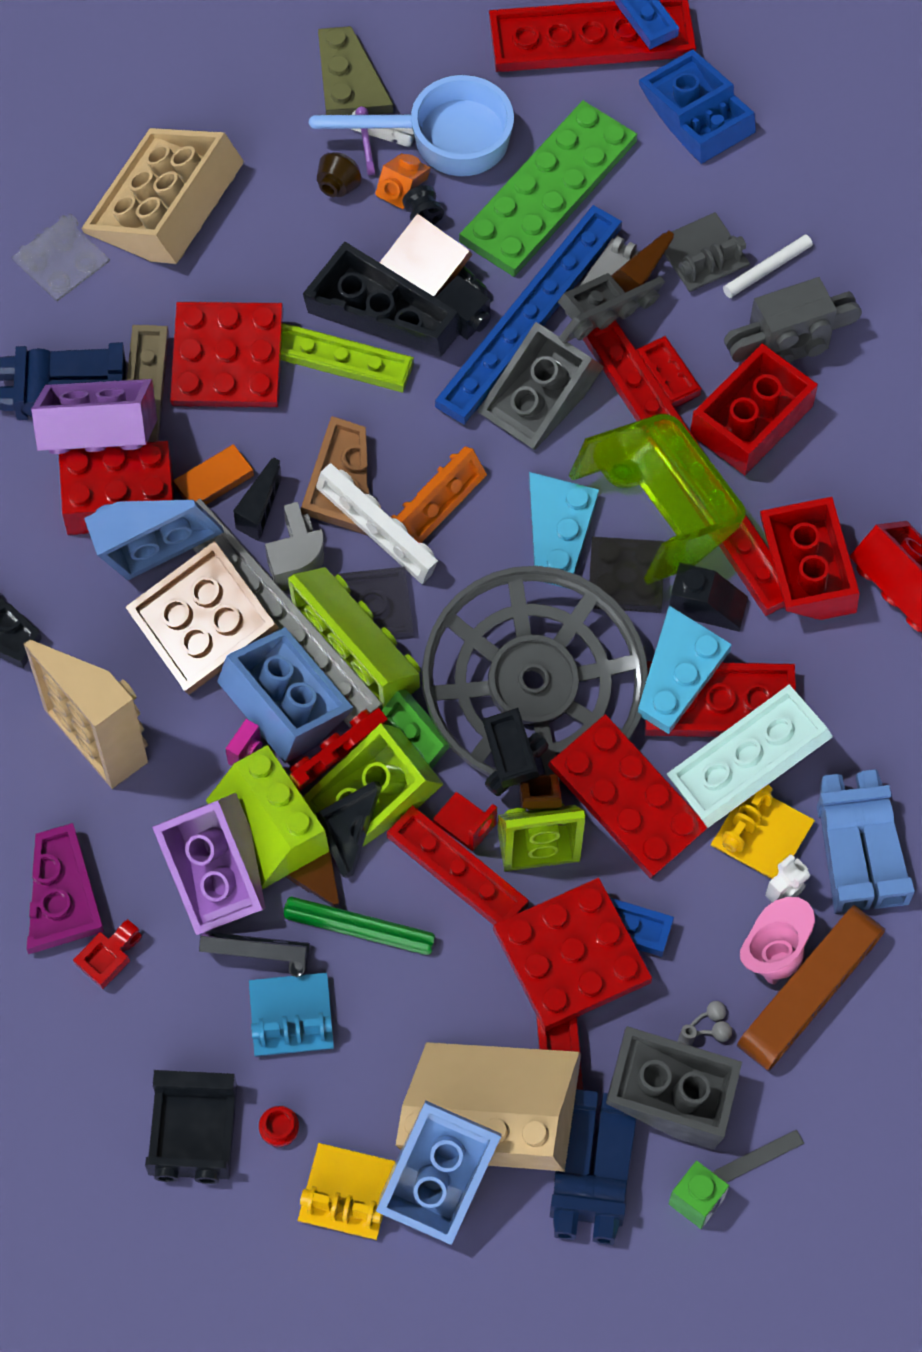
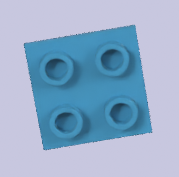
[249,973,334,1057]

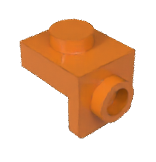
[375,153,431,209]

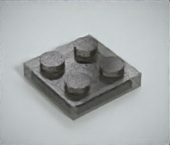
[589,537,665,613]

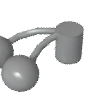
[678,1001,732,1046]

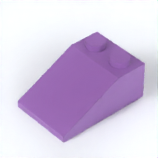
[152,793,265,935]

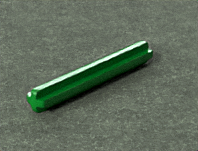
[284,897,435,955]

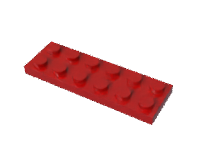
[489,0,696,72]

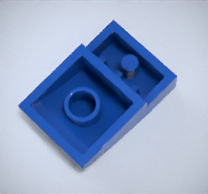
[639,49,756,164]

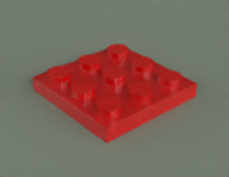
[170,302,284,407]
[493,878,652,1032]

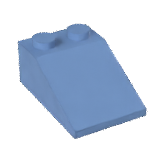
[84,500,224,580]
[376,1100,502,1245]

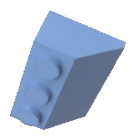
[217,627,353,763]

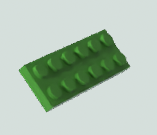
[459,100,637,277]

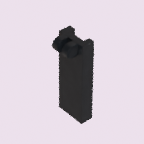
[199,932,310,977]

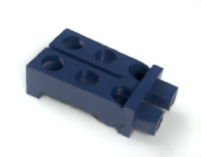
[0,342,126,420]
[549,1089,636,1245]

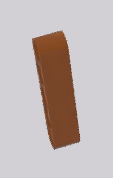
[737,905,886,1071]

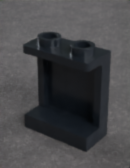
[145,1070,237,1184]

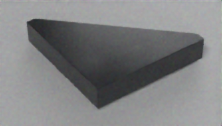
[315,781,382,878]

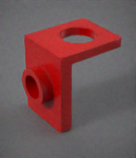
[433,792,497,851]

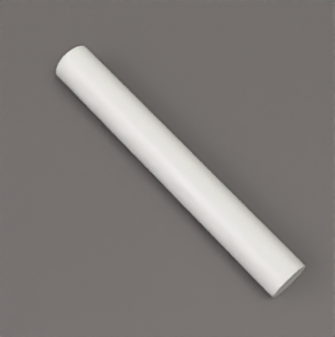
[723,234,813,298]

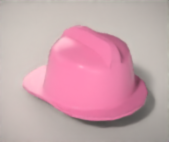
[740,897,815,985]

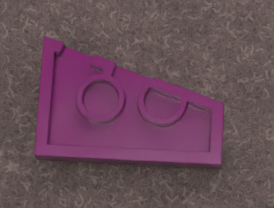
[26,823,104,954]

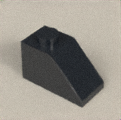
[669,562,748,632]

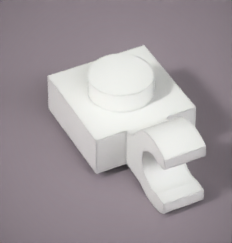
[765,854,810,902]

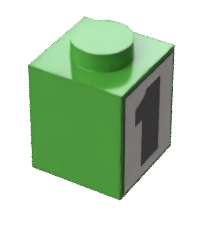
[668,1160,729,1229]

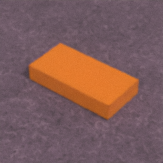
[173,444,254,505]

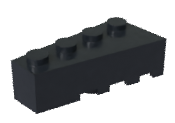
[303,241,462,357]

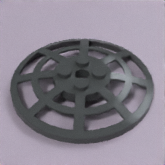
[422,566,648,785]

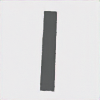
[712,1130,804,1183]

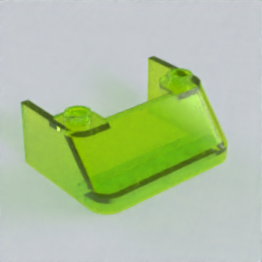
[569,414,746,585]

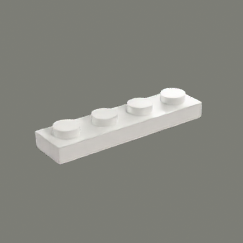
[316,463,438,584]

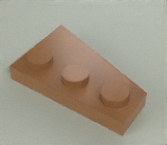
[300,416,369,536]

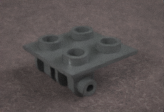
[655,212,750,292]

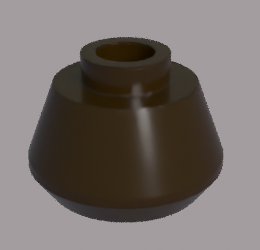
[317,152,362,197]

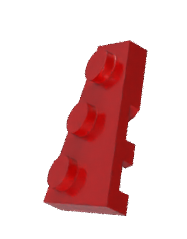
[289,707,388,792]

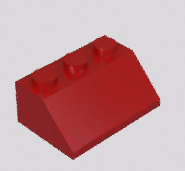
[760,497,860,620]
[849,521,922,632]

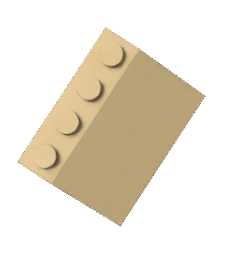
[81,128,244,264]
[24,640,148,789]
[396,1042,581,1172]

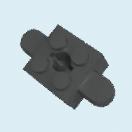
[724,277,862,363]

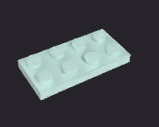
[667,684,833,828]

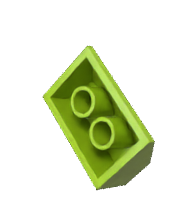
[206,745,329,889]

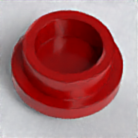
[259,1106,299,1147]

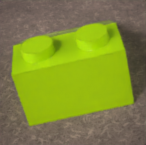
[303,723,444,847]
[497,804,585,872]

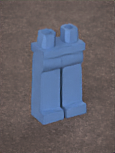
[816,769,915,914]

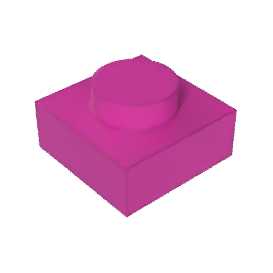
[225,719,262,766]

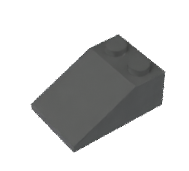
[477,322,604,450]
[606,1026,742,1150]

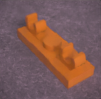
[391,446,487,543]

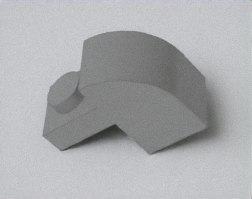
[265,502,325,591]

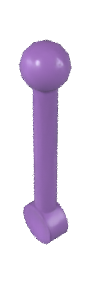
[355,106,375,176]

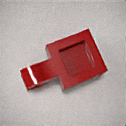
[73,919,142,989]

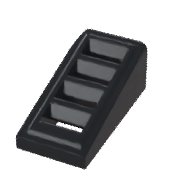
[233,458,281,541]

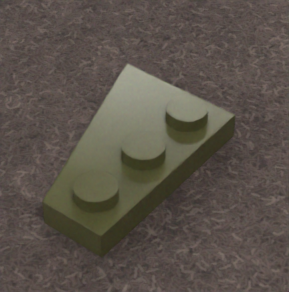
[318,26,393,115]

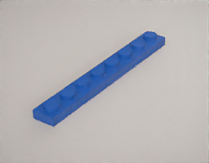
[435,205,622,425]

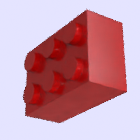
[690,343,818,476]
[59,440,175,535]

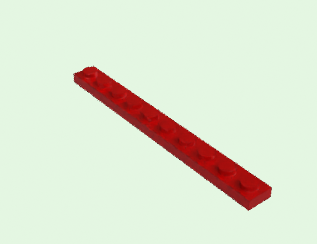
[583,320,785,616]

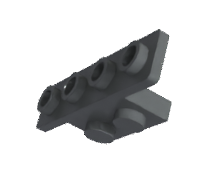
[558,273,665,343]

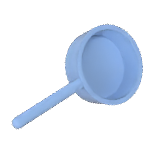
[308,75,514,176]

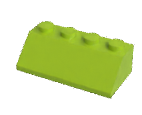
[288,567,421,710]

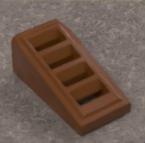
[611,230,674,293]
[519,774,562,810]

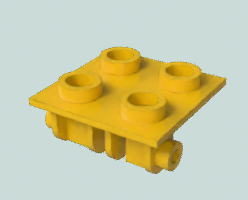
[711,785,815,879]
[297,1143,395,1240]

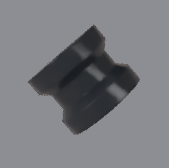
[402,185,444,225]

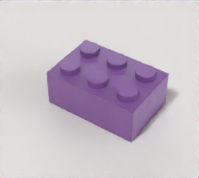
[31,379,157,454]

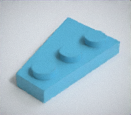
[529,472,599,588]
[638,606,732,734]

